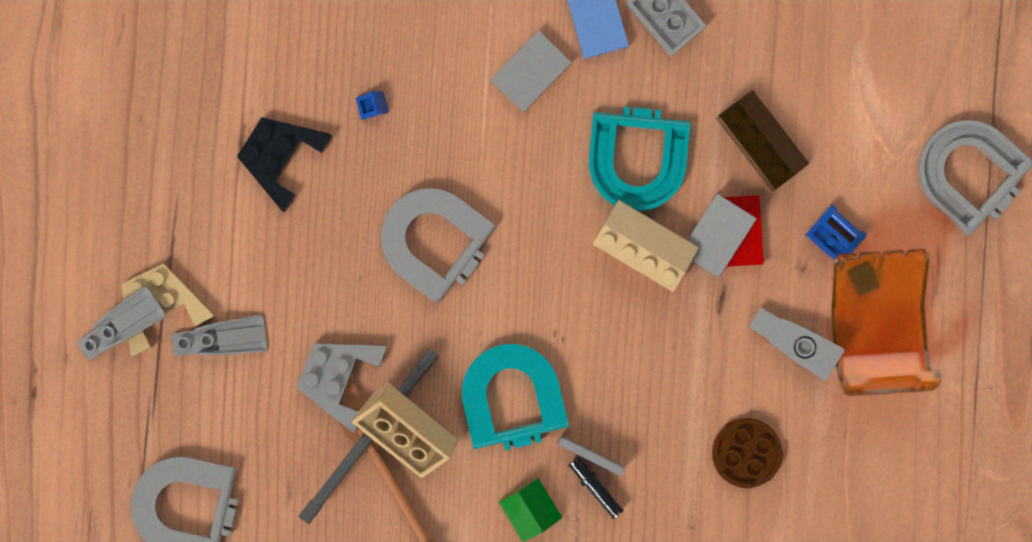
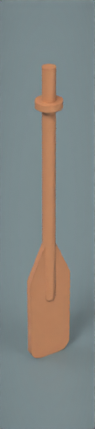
[338,377,437,542]

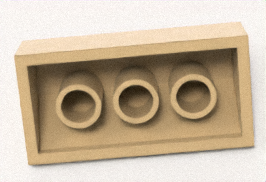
[593,200,699,292]
[351,382,458,478]

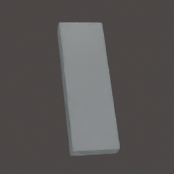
[557,436,624,476]

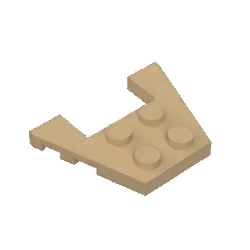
[121,264,215,357]

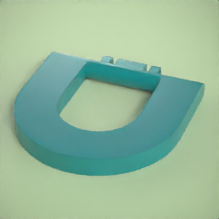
[588,106,690,211]
[462,344,569,451]

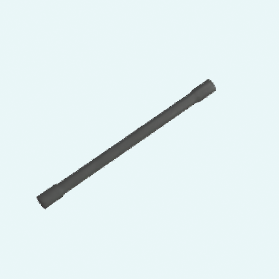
[298,348,439,524]

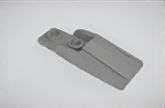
[77,286,166,360]
[750,308,844,381]
[172,315,268,356]

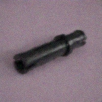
[568,456,624,519]

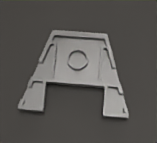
[296,344,387,433]

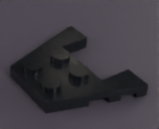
[237,117,333,212]

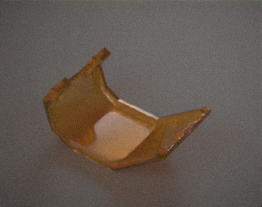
[831,248,942,396]

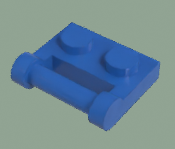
[805,204,867,266]

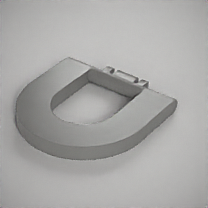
[917,120,1032,237]
[381,188,496,304]
[131,456,239,542]

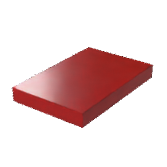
[712,195,764,267]

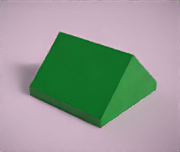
[499,478,562,542]

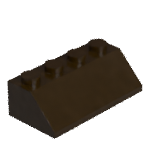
[716,90,809,192]

